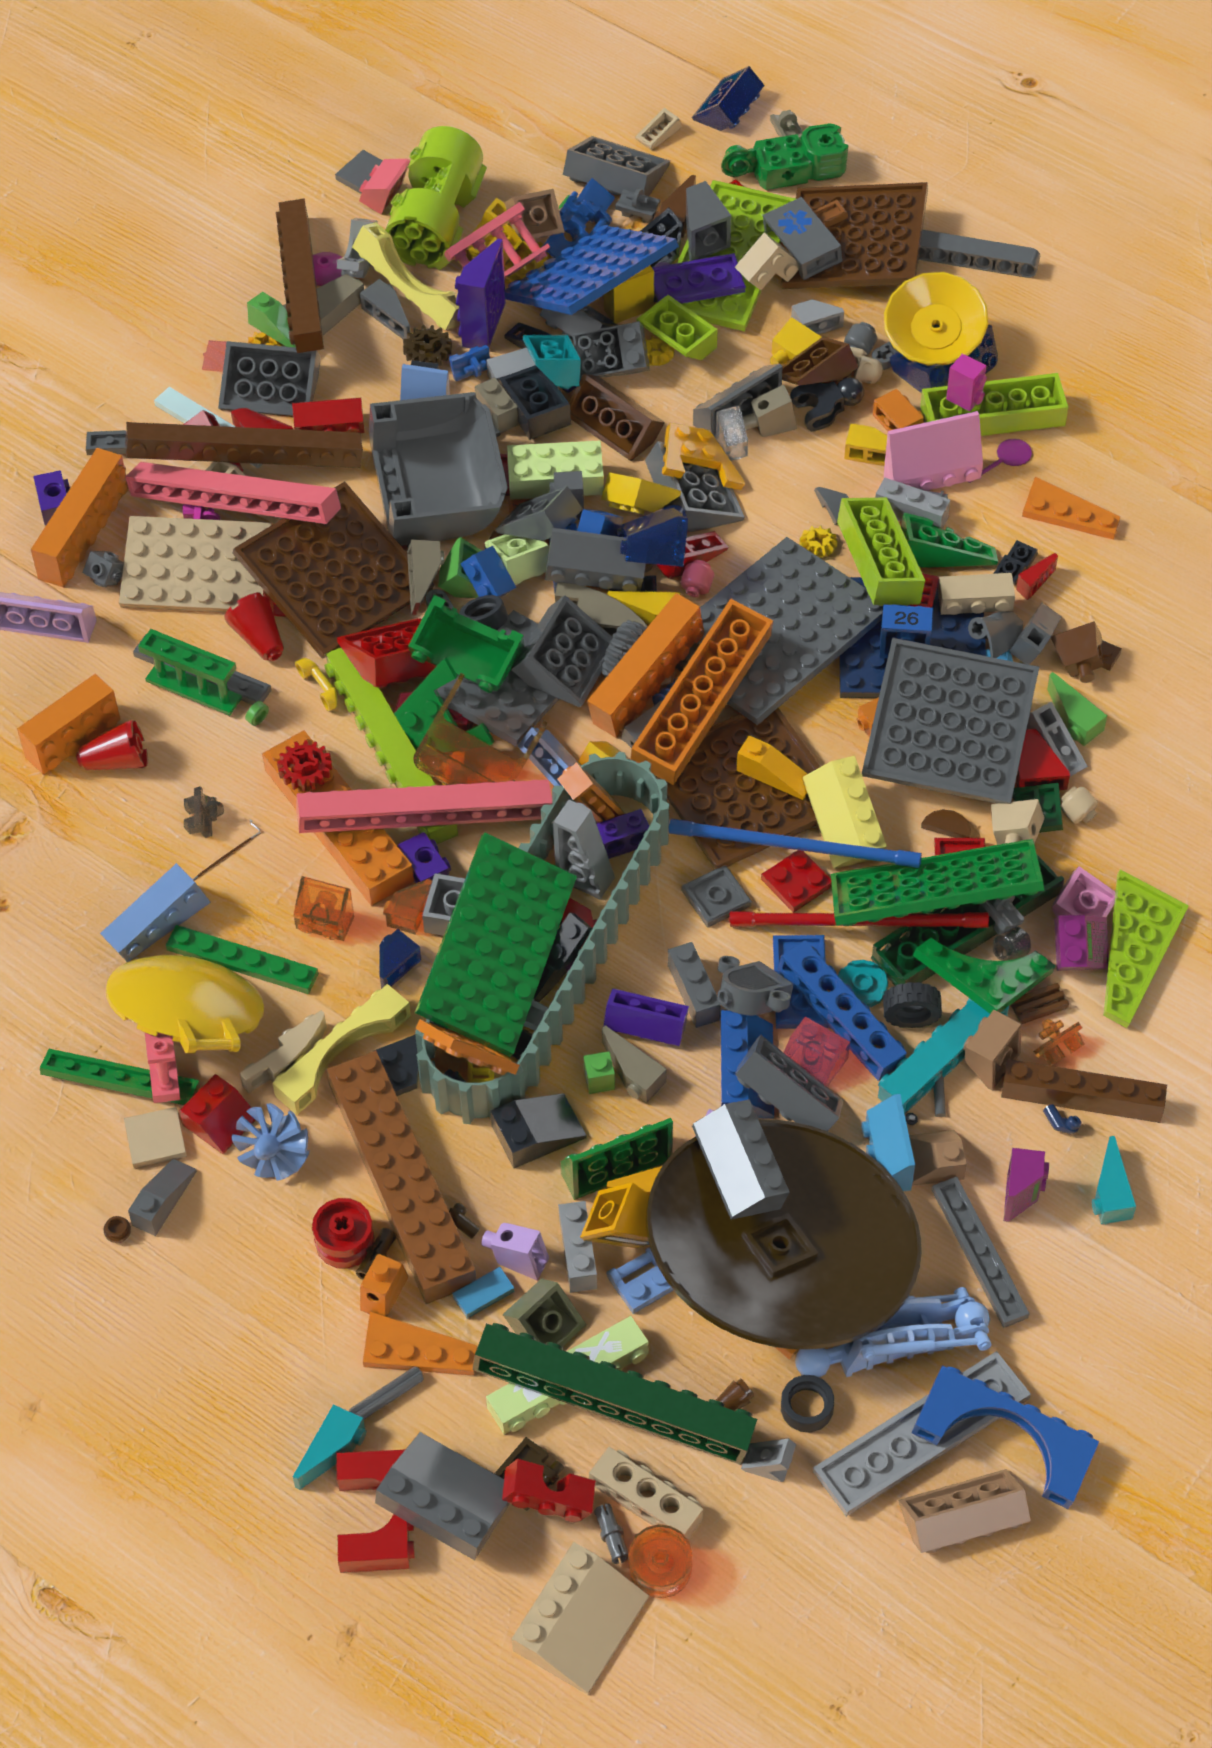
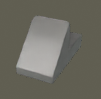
[741,1438,796,1482]

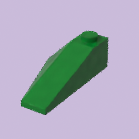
[901,512,998,568]

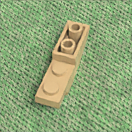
[240,1010,327,1093]

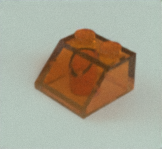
[294,876,355,941]

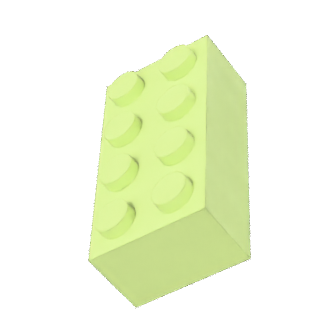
[507,440,604,500]

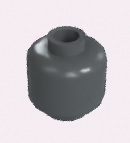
[844,322,877,356]

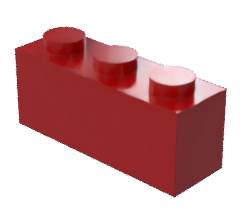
[292,397,365,433]

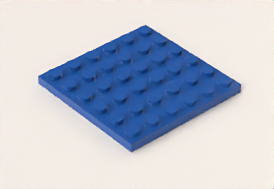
[505,225,679,315]

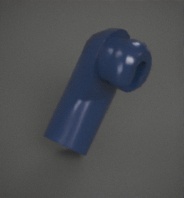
[1043,1104,1081,1134]

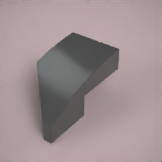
[814,487,849,525]

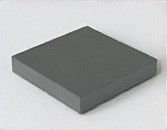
[335,150,383,194]
[681,865,752,928]

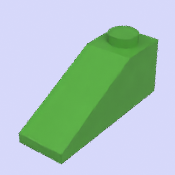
[247,292,296,348]
[1047,672,1107,746]

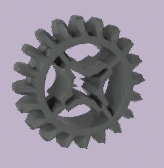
[602,620,647,678]

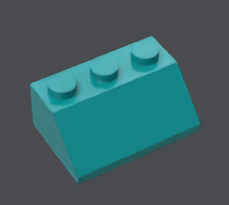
[523,335,581,389]

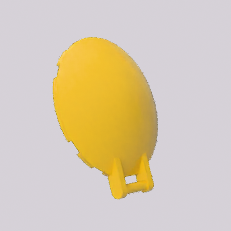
[106,955,264,1053]

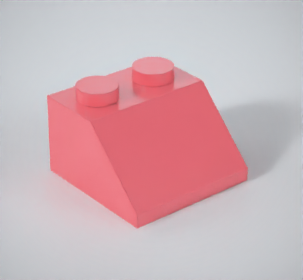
[359,159,410,215]

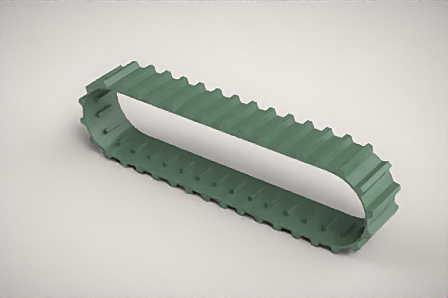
[415,752,669,1124]

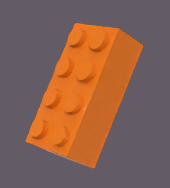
[17,673,121,775]

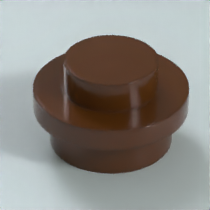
[103,1216,131,1243]

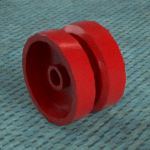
[312,1198,375,1269]

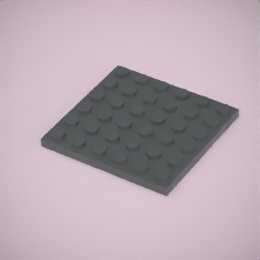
[862,638,1039,804]

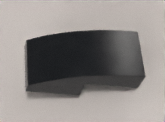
[993,540,1038,585]

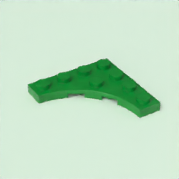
[913,938,1056,1014]

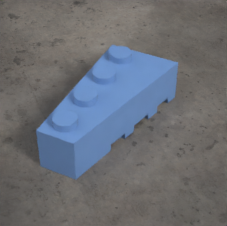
[100,863,211,962]

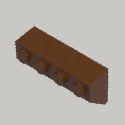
[569,374,665,461]

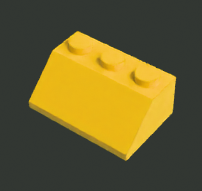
[601,472,681,515]

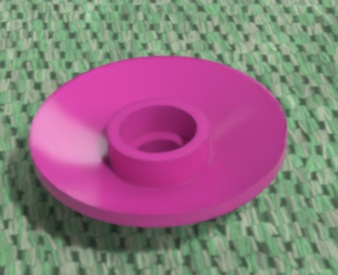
[313,252,342,286]

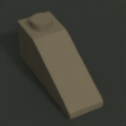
[407,540,444,615]
[602,1026,667,1103]

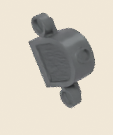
[718,956,793,1015]

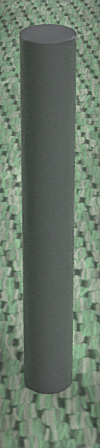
[933,1071,946,1117]

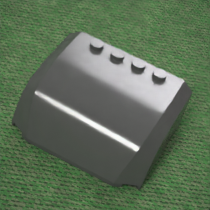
[369,392,507,546]

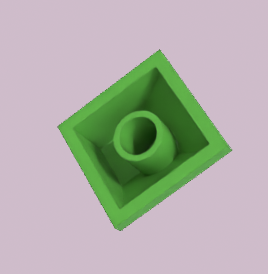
[438,537,482,598]

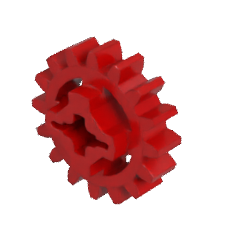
[277,740,333,791]

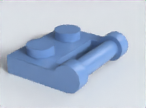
[606,1247,674,1314]

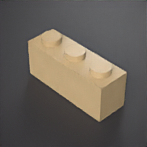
[938,573,1015,615]

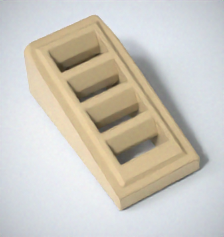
[635,108,682,150]

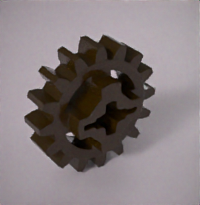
[403,325,452,366]

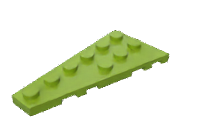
[1103,869,1189,1028]

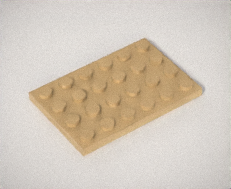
[119,516,271,612]

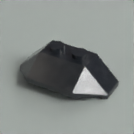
[640,207,683,268]

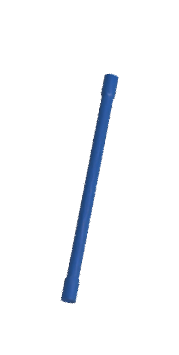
[669,819,922,868]

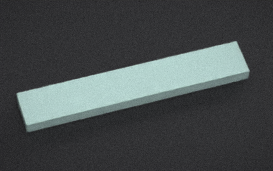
[154,387,263,468]

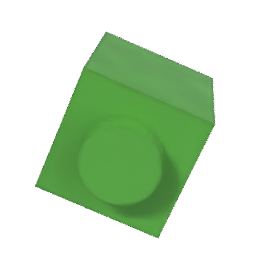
[583,1051,615,1094]

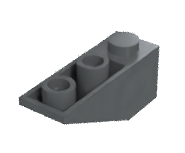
[1009,602,1062,665]

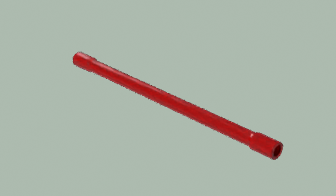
[729,911,989,928]

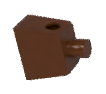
[1051,621,1104,683]

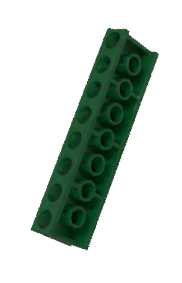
[871,855,1064,986]

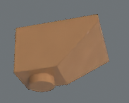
[909,1130,967,1186]

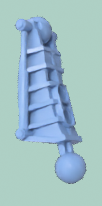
[795,1287,992,1377]

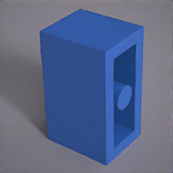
[461,546,516,597]

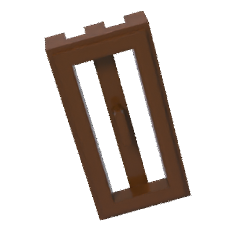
[1011,983,1069,1025]

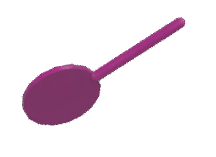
[968,439,1032,483]

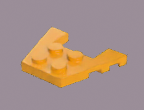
[662,422,745,490]

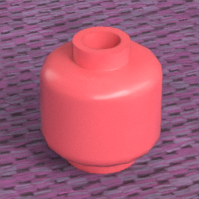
[680,560,714,597]

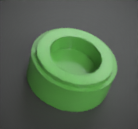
[245,701,269,726]

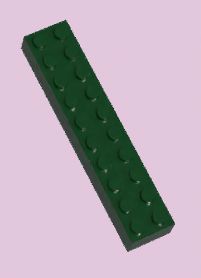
[472,1323,757,1464]

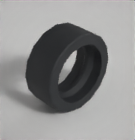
[459,595,508,630]
[781,1375,834,1432]

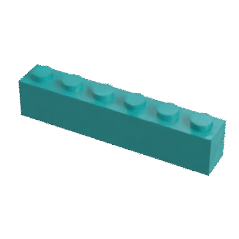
[878,998,1009,1114]

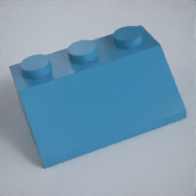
[862,1094,915,1191]

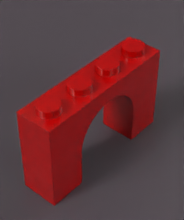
[337,1449,415,1573]

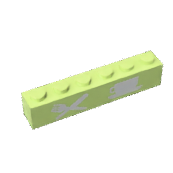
[486,1316,649,1435]

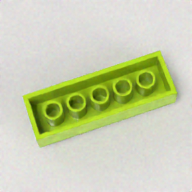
[920,373,1068,436]
[837,497,925,606]

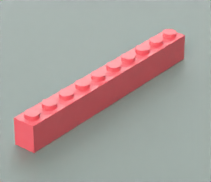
[125,462,341,524]
[296,780,552,833]

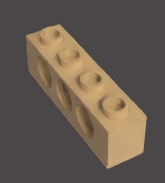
[589,1447,703,1546]

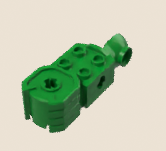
[721,123,849,190]

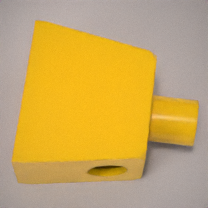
[770,317,822,366]

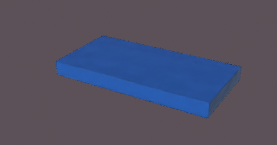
[773,935,829,1029]

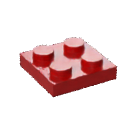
[761,850,832,913]

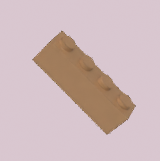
[898,1469,1031,1553]

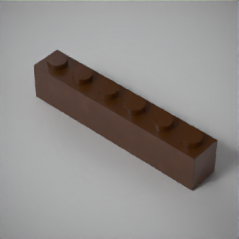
[1001,1059,1168,1123]

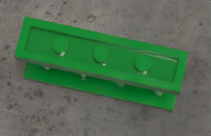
[138,629,242,716]

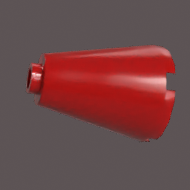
[224,592,284,661]
[76,720,148,770]

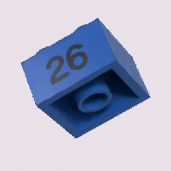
[879,605,933,658]

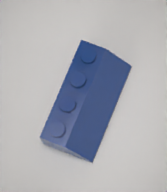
[721,1010,774,1119]

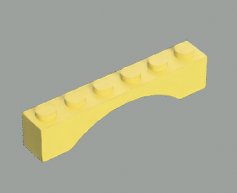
[352,222,460,330]
[272,984,411,1115]

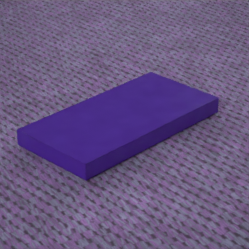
[652,253,746,304]

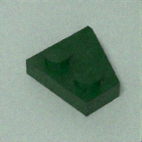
[1012,783,1063,833]

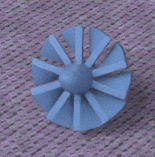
[232,1103,310,1181]

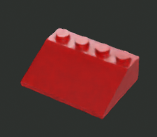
[337,618,436,688]

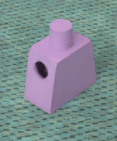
[482,1223,549,1280]

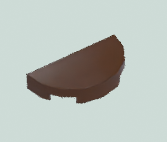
[921,809,971,838]

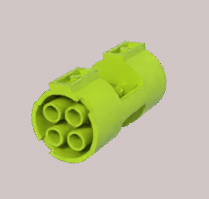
[385,126,487,270]

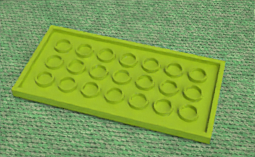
[677,180,796,332]

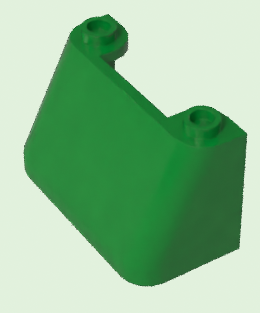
[408,595,525,693]

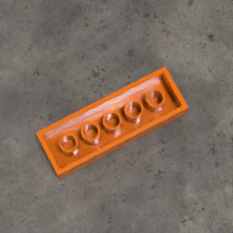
[31,448,129,588]
[587,593,704,738]

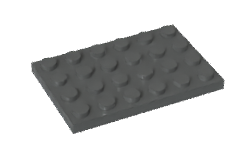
[437,610,559,747]

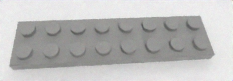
[813,1351,1031,1517]

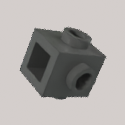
[82,551,124,587]

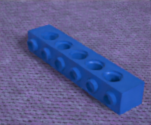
[777,940,907,1081]

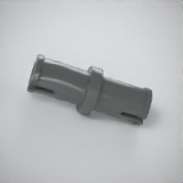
[594,1504,630,1564]

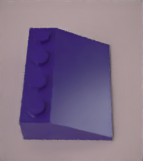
[455,239,506,348]

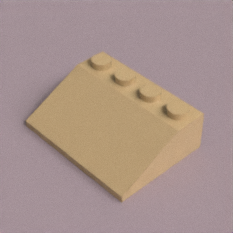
[511,1542,649,1695]

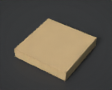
[124,1107,187,1168]

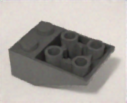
[572,322,650,379]

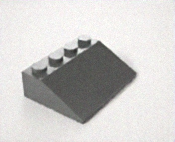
[563,136,670,196]
[218,341,321,416]
[645,441,745,532]
[511,595,613,707]
[375,1432,510,1561]

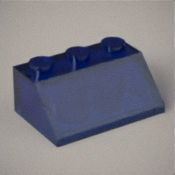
[691,66,765,131]

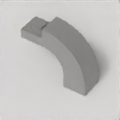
[337,218,378,278]

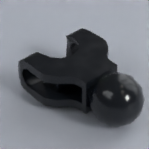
[790,377,864,432]

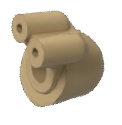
[850,347,883,384]

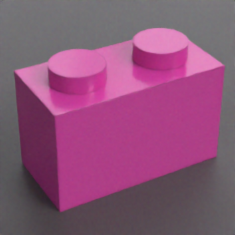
[946,353,987,411]

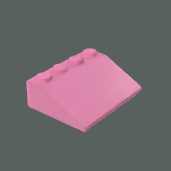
[884,411,983,491]

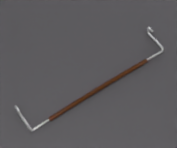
[193,819,261,880]

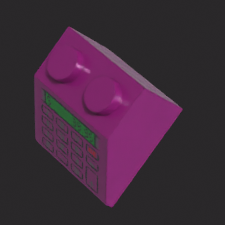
[1054,915,1109,971]
[1003,1148,1049,1222]

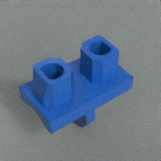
[449,345,490,381]

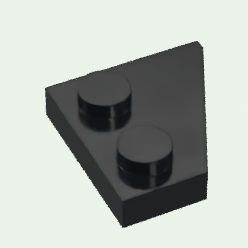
[374,1035,418,1096]

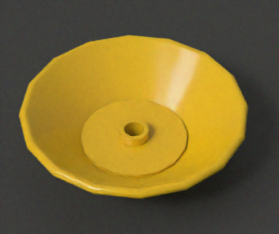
[884,272,989,366]

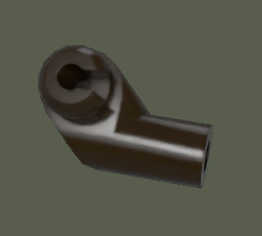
[449,1203,480,1239]

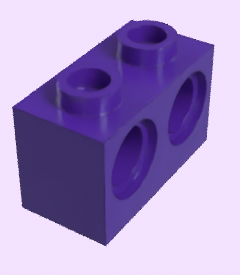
[597,809,649,859]

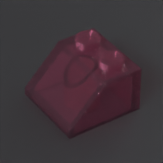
[783,1017,850,1087]

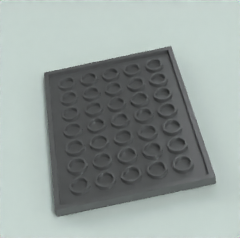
[676,537,883,725]

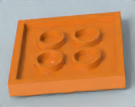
[415,1019,520,1075]

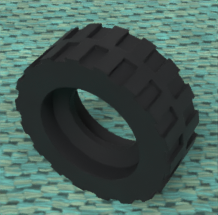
[883,982,942,1028]

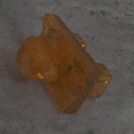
[1033,1019,1085,1066]

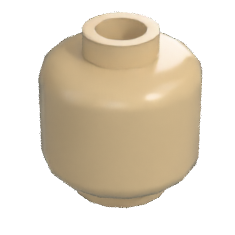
[1060,786,1098,824]

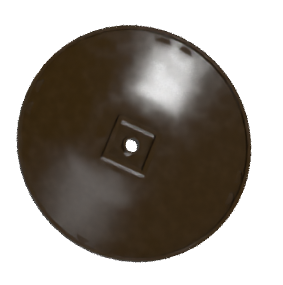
[646,1119,922,1349]

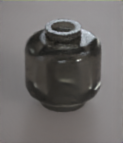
[993,926,1031,961]

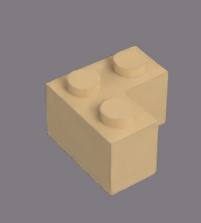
[735,233,799,290]

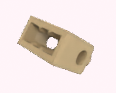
[991,799,1044,845]

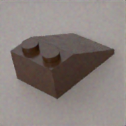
[782,337,859,385]

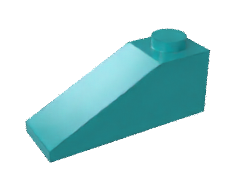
[1092,1136,1136,1225]
[292,1404,367,1490]

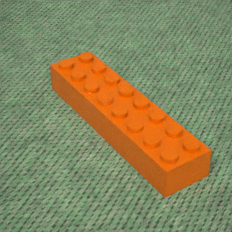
[630,599,773,785]
[262,730,414,906]

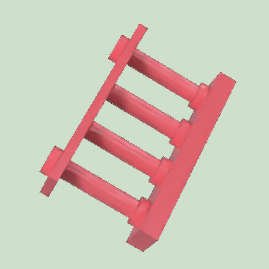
[444,202,550,279]
[145,1032,180,1103]

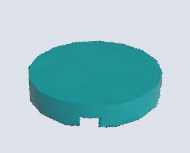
[838,960,888,1008]

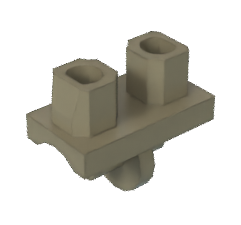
[770,110,803,139]

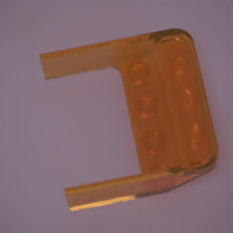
[413,673,548,785]

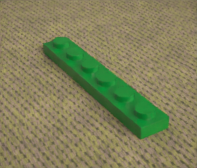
[166,925,319,995]
[39,1048,200,1105]

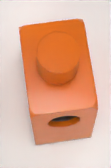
[360,1254,408,1317]

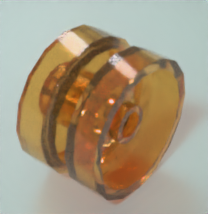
[628,1524,693,1599]

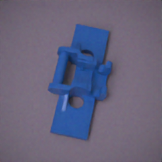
[542,178,615,258]

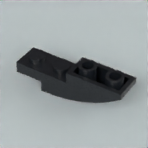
[533,913,593,1002]

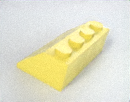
[803,756,887,869]

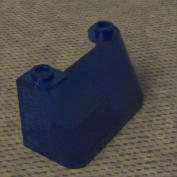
[615,505,688,567]

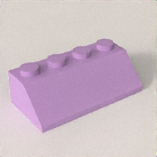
[0,592,97,643]

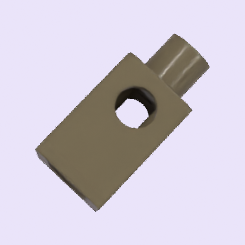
[741,385,797,437]

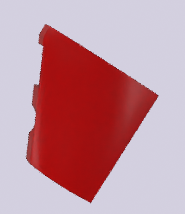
[231,408,294,430]

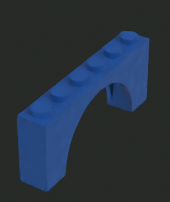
[911,1366,1099,1509]

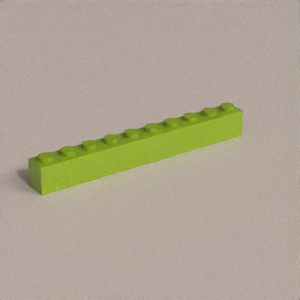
[324,648,458,844]

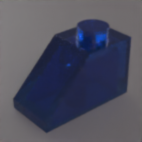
[379,929,421,989]

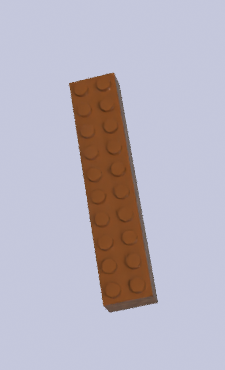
[326,1050,476,1304]

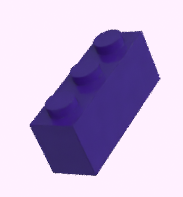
[603,988,689,1046]

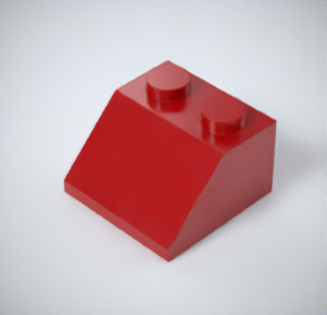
[179,1074,256,1154]

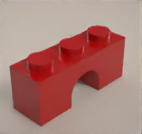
[502,1459,596,1523]

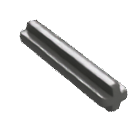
[349,1367,424,1419]

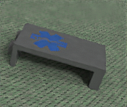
[763,197,842,280]

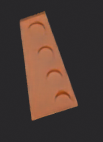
[1022,477,1121,540]
[363,1312,477,1375]

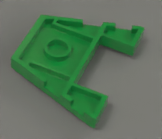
[394,657,495,756]

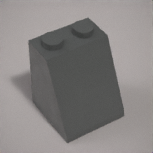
[686,181,731,261]

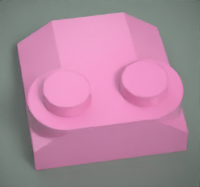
[1052,866,1115,917]

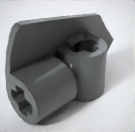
[968,611,1023,658]

